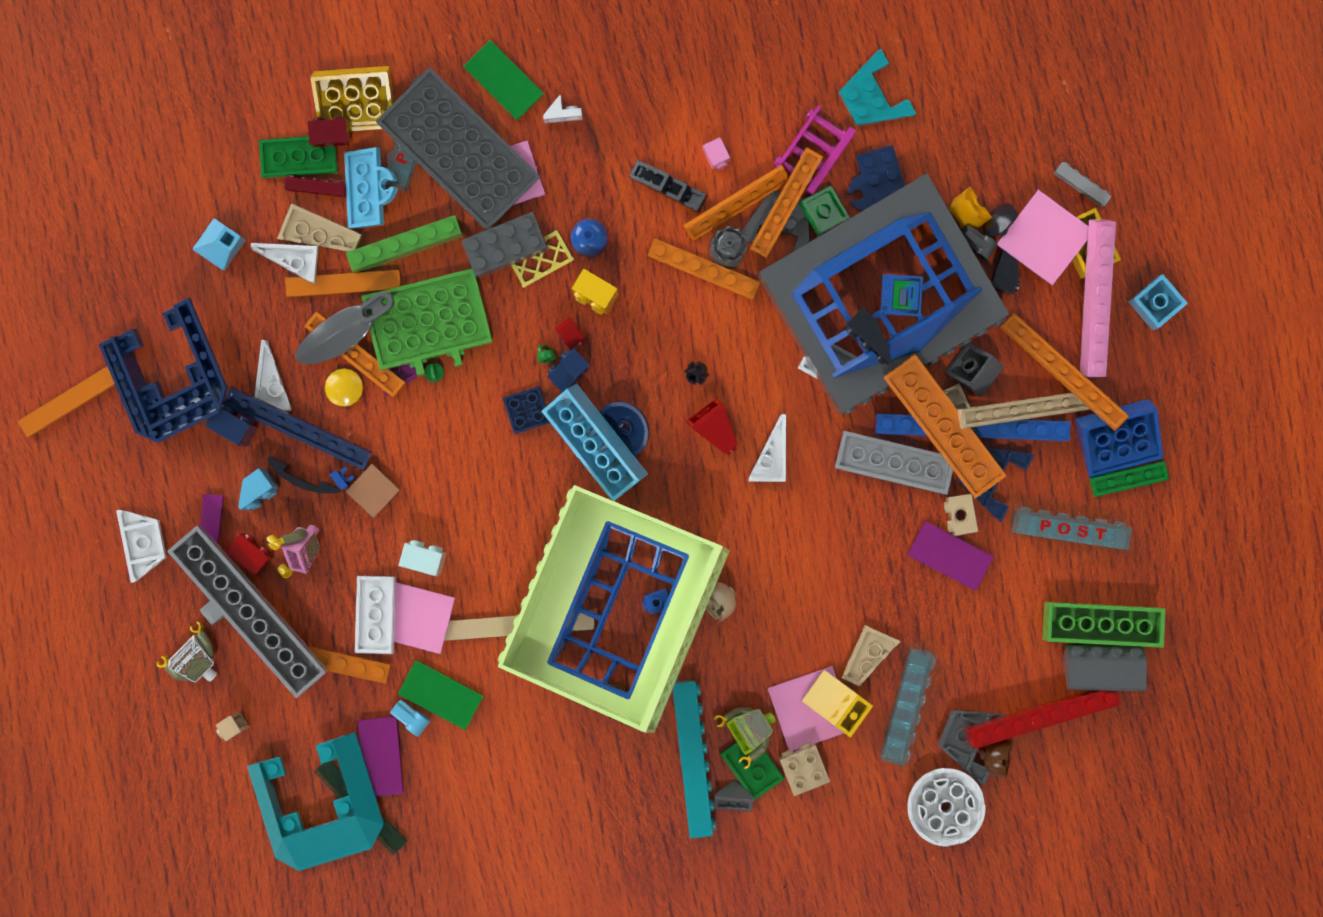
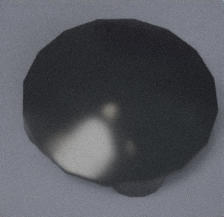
[983,203,1018,237]

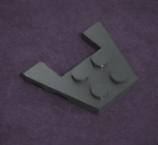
[741,191,809,252]
[937,710,1008,785]

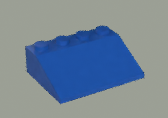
[1075,399,1163,478]

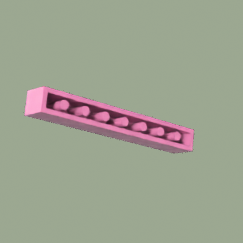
[1080,220,1116,377]

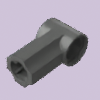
[961,225,997,261]

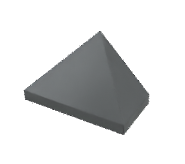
[714,780,754,812]

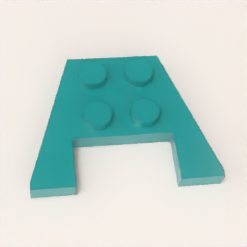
[839,49,916,126]

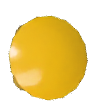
[325,368,363,407]

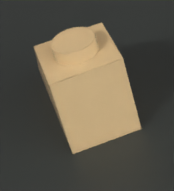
[216,711,249,742]

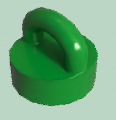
[537,344,557,364]
[424,363,444,383]

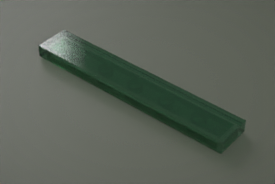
[314,761,408,855]

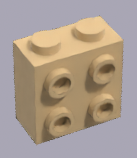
[779,742,830,796]

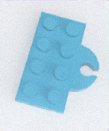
[344,147,398,229]

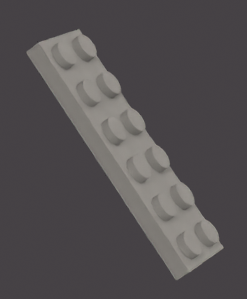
[835,431,953,495]

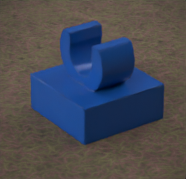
[330,467,355,490]

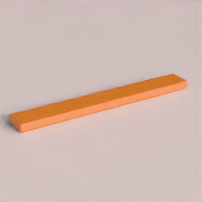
[1000,313,1129,431]

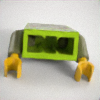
[714,707,775,769]

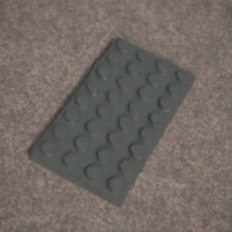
[376,67,541,230]

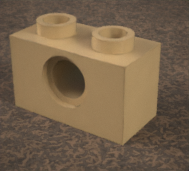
[944,494,978,536]

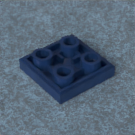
[503,386,550,434]

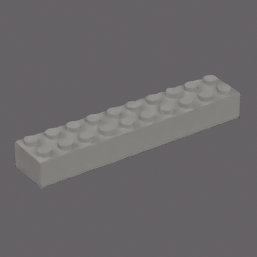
[167,525,329,698]

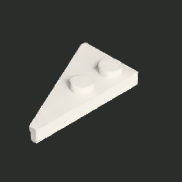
[251,243,319,284]
[748,414,786,482]

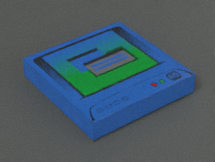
[880,274,923,317]

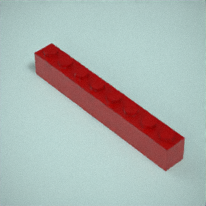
[964,690,1121,749]

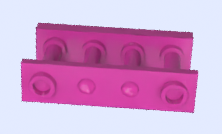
[773,105,856,196]

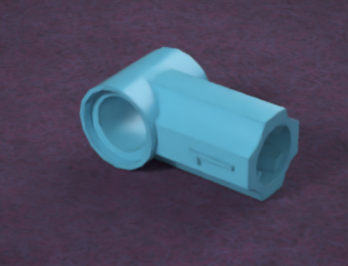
[390,699,431,737]

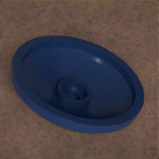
[600,401,650,456]

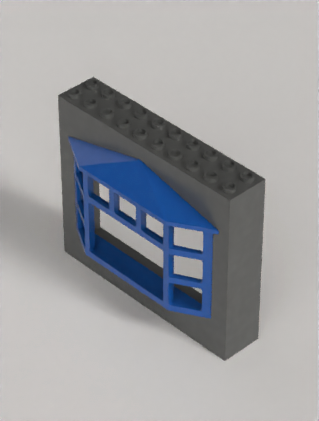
[757,173,1009,415]

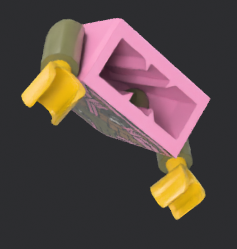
[267,525,320,578]

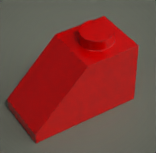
[555,317,585,351]

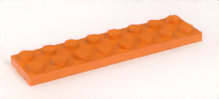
[883,353,1006,499]

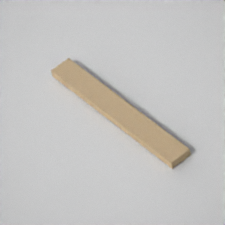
[958,393,1090,429]
[445,610,595,641]

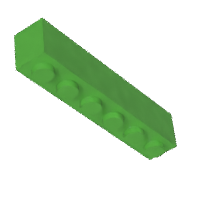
[346,215,464,273]

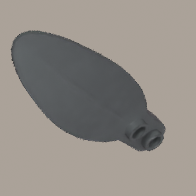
[295,292,395,364]

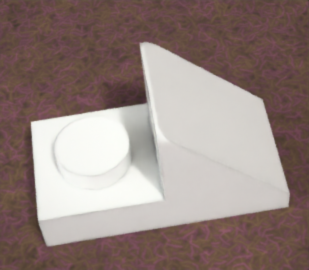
[543,95,583,123]

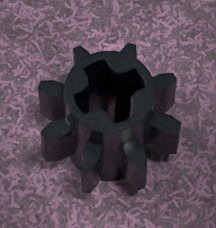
[684,361,709,385]

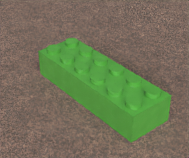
[1042,602,1165,648]

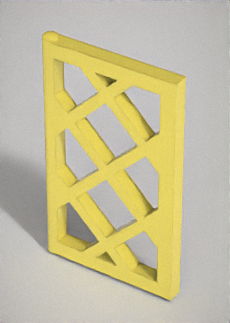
[511,230,574,288]

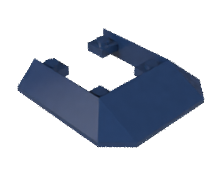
[98,298,228,443]

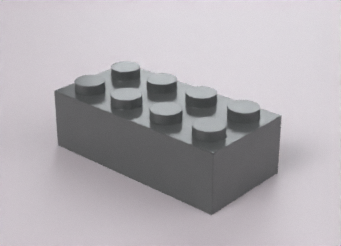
[461,212,549,279]

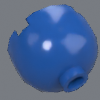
[570,219,608,257]

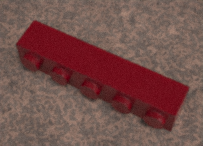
[284,175,346,198]

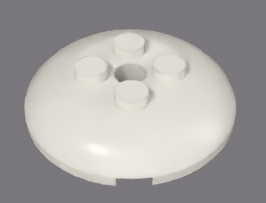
[907,768,985,846]

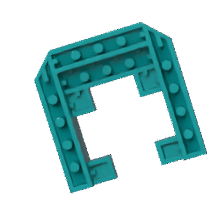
[247,732,384,871]

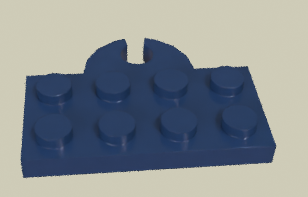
[847,145,905,211]

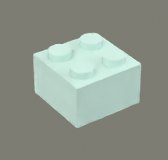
[398,540,447,576]

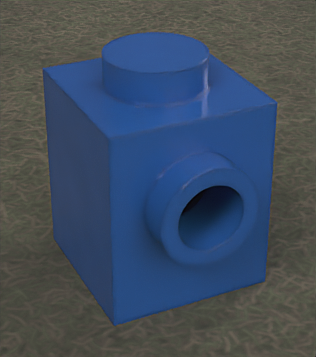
[642,588,669,615]

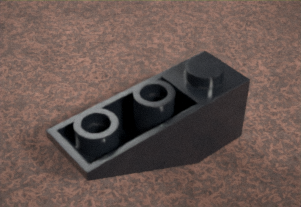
[845,307,892,366]

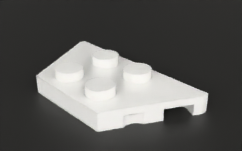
[116,510,167,583]

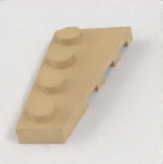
[277,204,362,251]

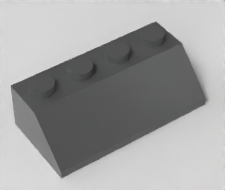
[1062,645,1147,691]

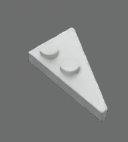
[254,340,292,411]

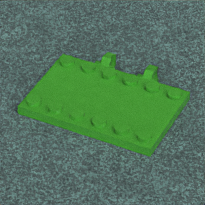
[361,269,493,377]

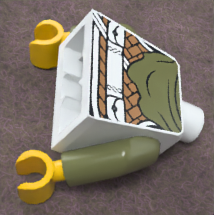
[157,622,217,682]

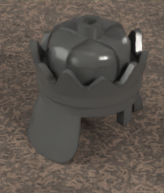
[709,226,747,268]

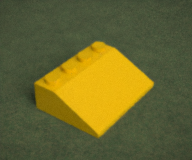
[311,66,394,131]

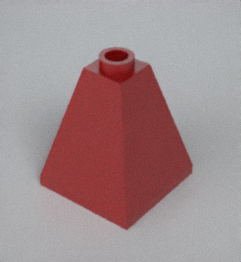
[685,398,738,455]

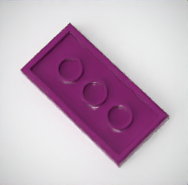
[907,521,993,591]
[358,716,404,796]

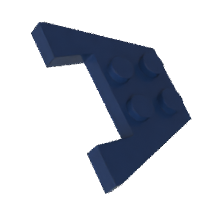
[957,447,1034,522]

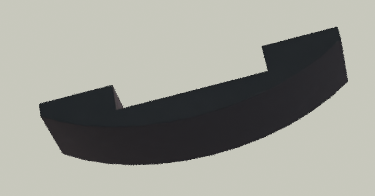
[267,456,341,494]

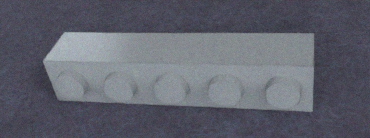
[1053,162,1111,208]

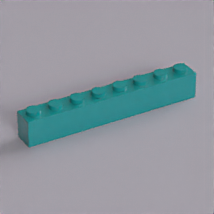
[673,680,716,839]

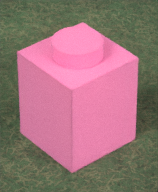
[703,137,730,170]

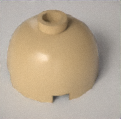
[706,582,736,622]

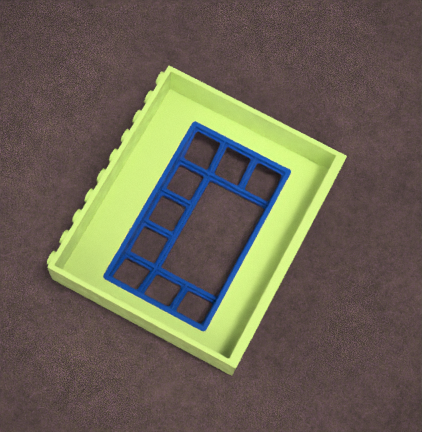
[498,485,730,733]

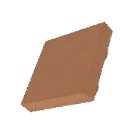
[346,464,400,518]

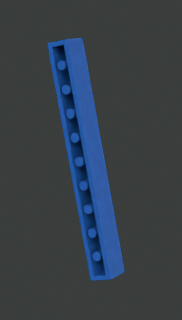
[874,414,1070,442]

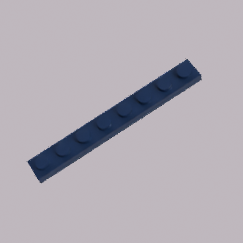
[223,387,372,470]

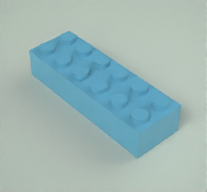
[542,384,648,501]

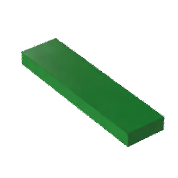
[1089,461,1169,497]

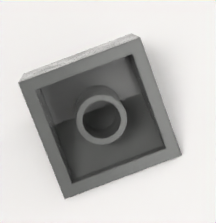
[945,343,1004,398]

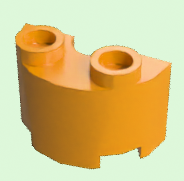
[949,187,992,230]

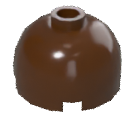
[981,739,1012,778]

